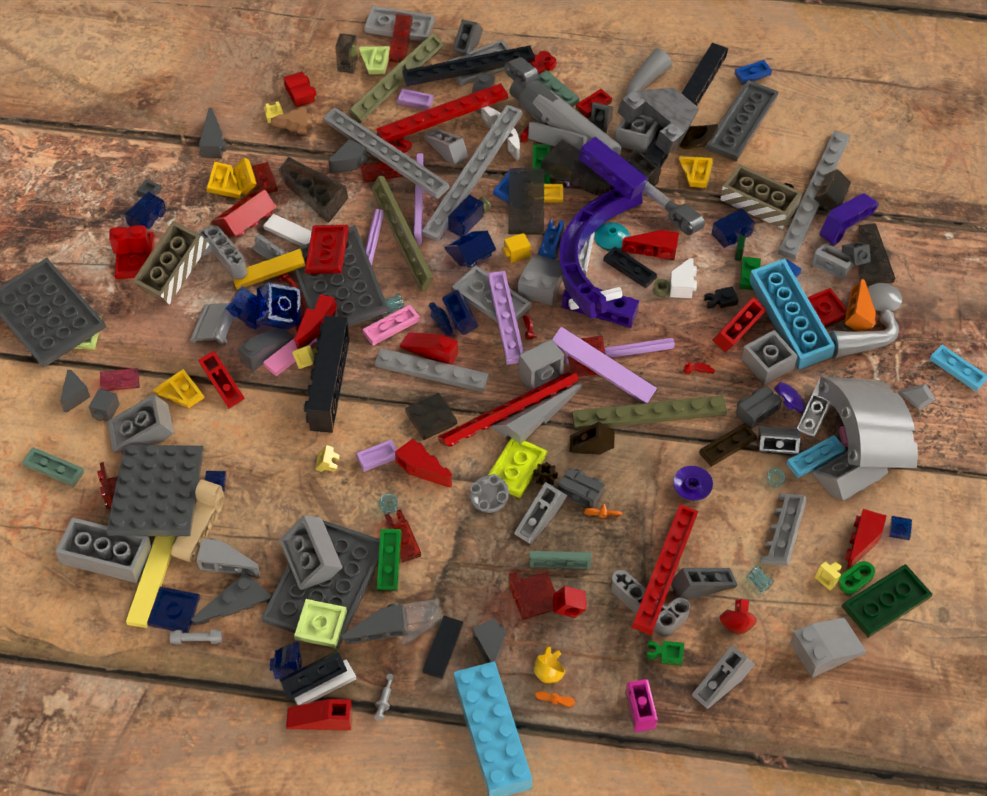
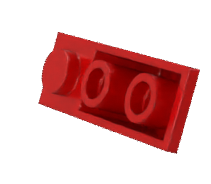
[622,230,679,260]
[395,439,452,488]
[845,509,887,569]
[286,699,353,731]

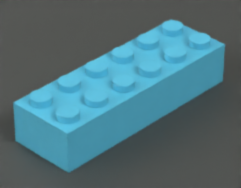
[750,258,835,370]
[454,661,532,796]

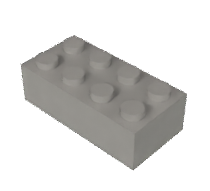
[55,517,152,583]

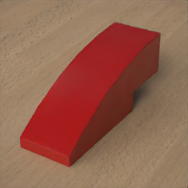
[294,294,337,349]

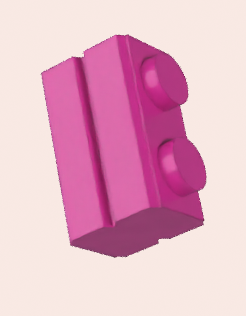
[625,679,658,732]

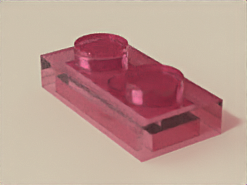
[100,368,140,391]

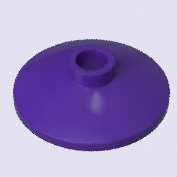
[673,466,713,501]

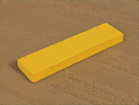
[233,249,306,290]

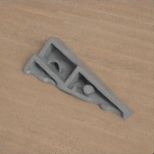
[492,383,582,444]

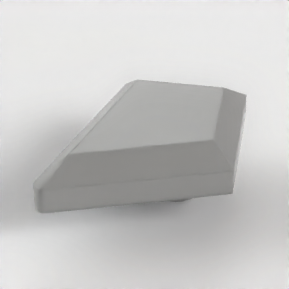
[898,384,936,410]

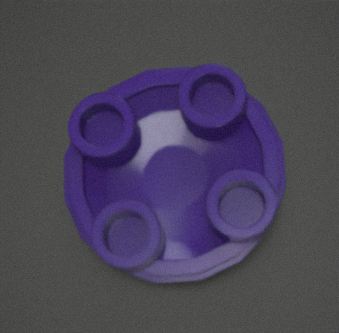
[774,382,806,413]

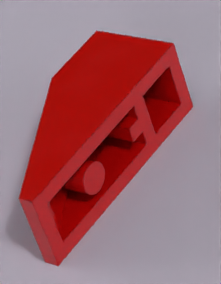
[400,332,458,365]
[198,351,245,409]

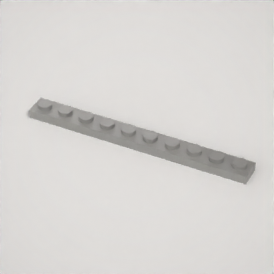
[422,105,522,241]
[323,107,450,199]
[778,130,851,260]

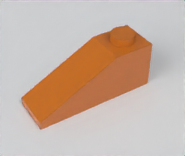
[844,279,876,332]

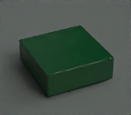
[735,235,746,261]

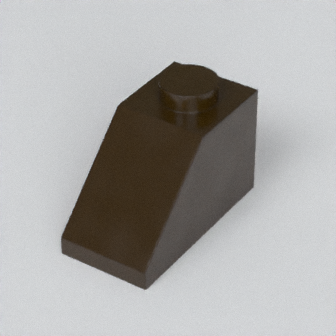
[570,422,615,455]

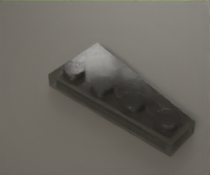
[857,223,895,286]

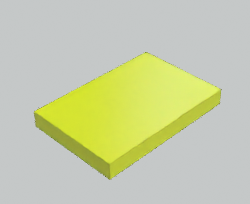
[488,438,547,498]

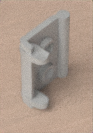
[190,303,238,346]

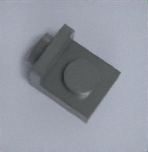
[842,242,871,266]

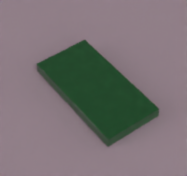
[841,564,933,638]

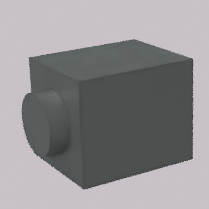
[89,388,120,421]

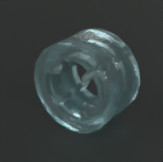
[767,468,785,488]
[380,493,398,514]

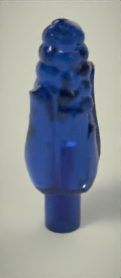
[429,302,453,336]

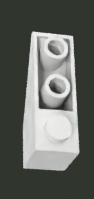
[797,378,831,437]

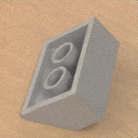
[813,451,889,501]
[279,515,343,590]

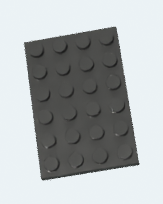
[288,225,389,338]
[0,258,106,368]
[107,445,204,536]
[261,520,380,649]

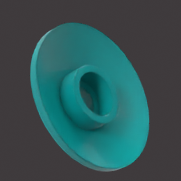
[594,222,630,251]

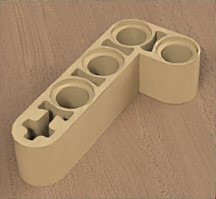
[171,480,224,562]

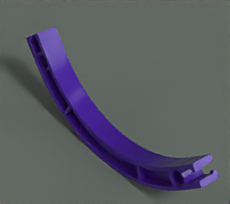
[559,188,643,319]

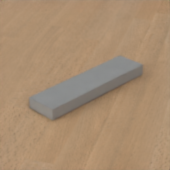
[528,121,587,154]

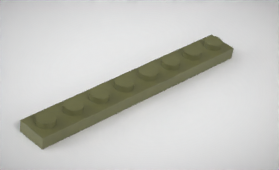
[348,32,444,123]
[372,176,434,291]
[572,395,727,431]

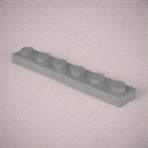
[375,348,489,393]

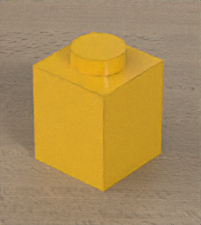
[502,233,531,263]

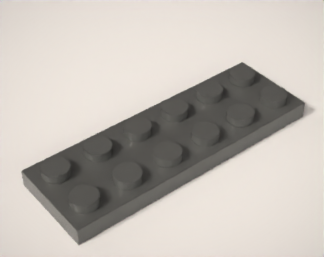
[706,80,779,161]

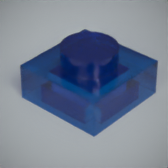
[205,471,227,492]
[889,516,912,540]

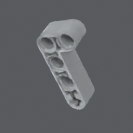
[196,226,247,279]
[611,570,690,637]

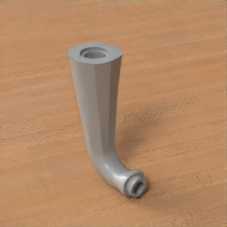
[625,48,672,96]
[829,310,899,359]

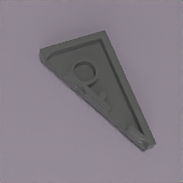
[191,572,272,625]

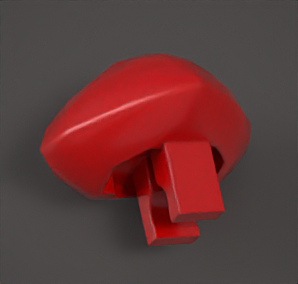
[719,599,757,635]

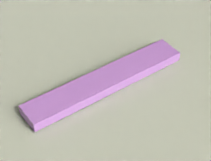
[414,153,424,245]
[487,271,524,365]
[552,327,657,403]

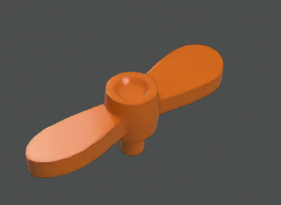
[584,504,622,518]
[535,691,575,707]

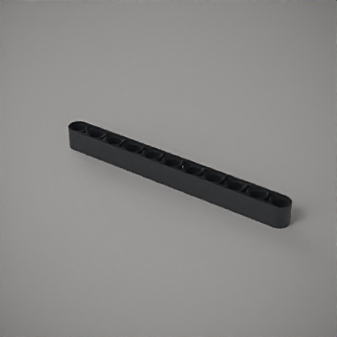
[642,43,728,171]

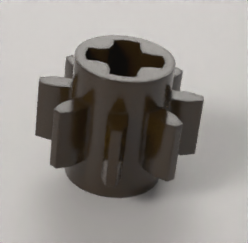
[533,462,558,485]

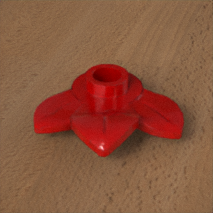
[529,51,557,74]

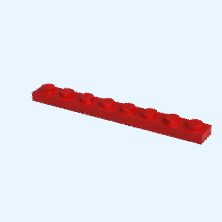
[376,83,508,143]
[437,372,579,447]
[632,504,699,635]

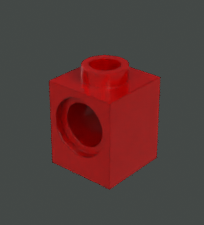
[553,586,587,618]

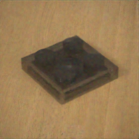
[405,393,457,440]

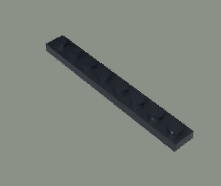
[402,45,535,87]

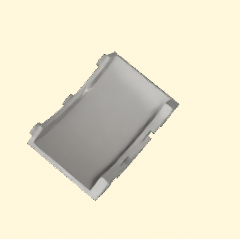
[818,377,918,468]

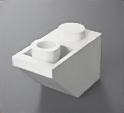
[670,258,697,298]

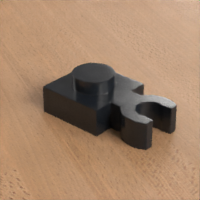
[704,286,739,309]

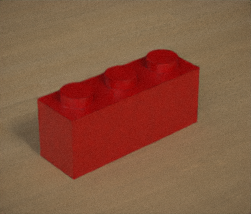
[712,297,767,353]

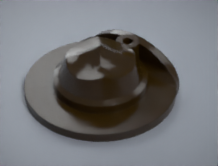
[679,124,718,149]

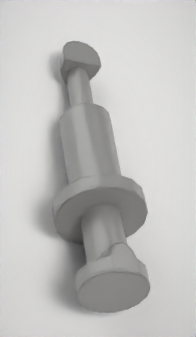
[373,674,393,721]

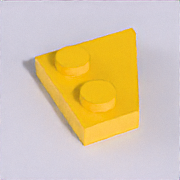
[679,156,713,188]
[207,162,241,199]
[153,369,205,408]

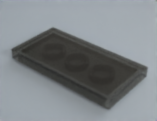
[508,168,544,235]

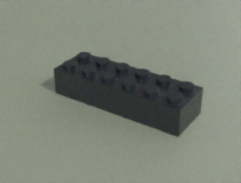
[304,316,350,433]

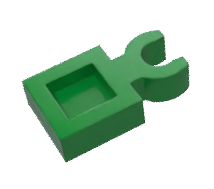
[646,640,684,666]

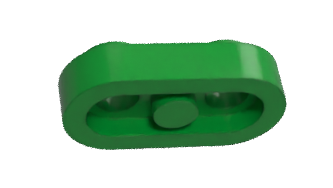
[838,561,875,594]

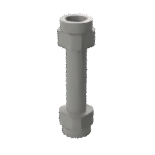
[170,629,223,645]

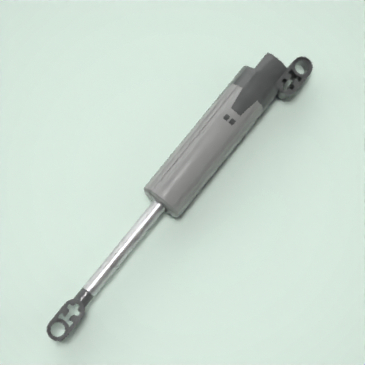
[505,57,705,235]

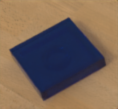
[147,587,201,633]

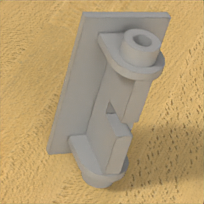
[252,235,286,260]

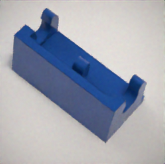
[537,220,564,259]

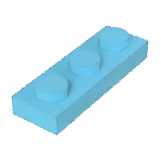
[929,345,987,392]
[786,435,846,478]

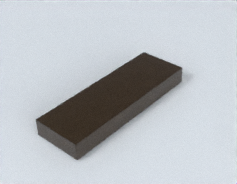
[699,423,757,467]

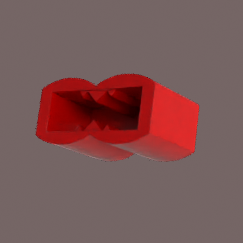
[283,71,317,108]
[109,225,150,255]

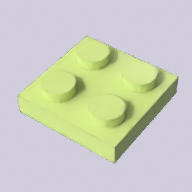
[294,599,347,648]

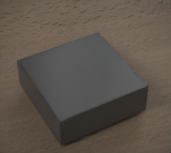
[136,180,162,201]

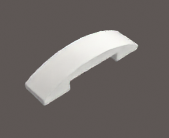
[481,106,520,161]

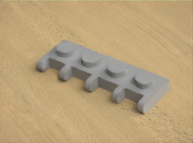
[760,494,807,566]

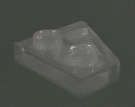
[401,599,441,646]

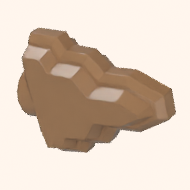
[271,106,313,135]

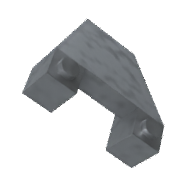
[617,88,699,155]

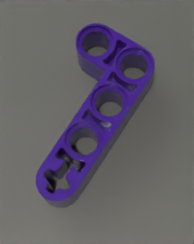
[819,193,879,246]

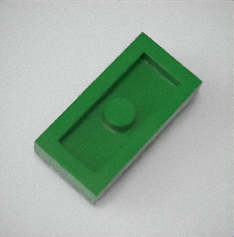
[739,256,761,290]

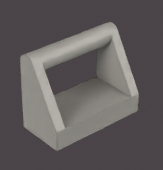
[812,243,854,280]

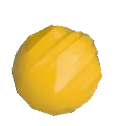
[534,646,566,684]

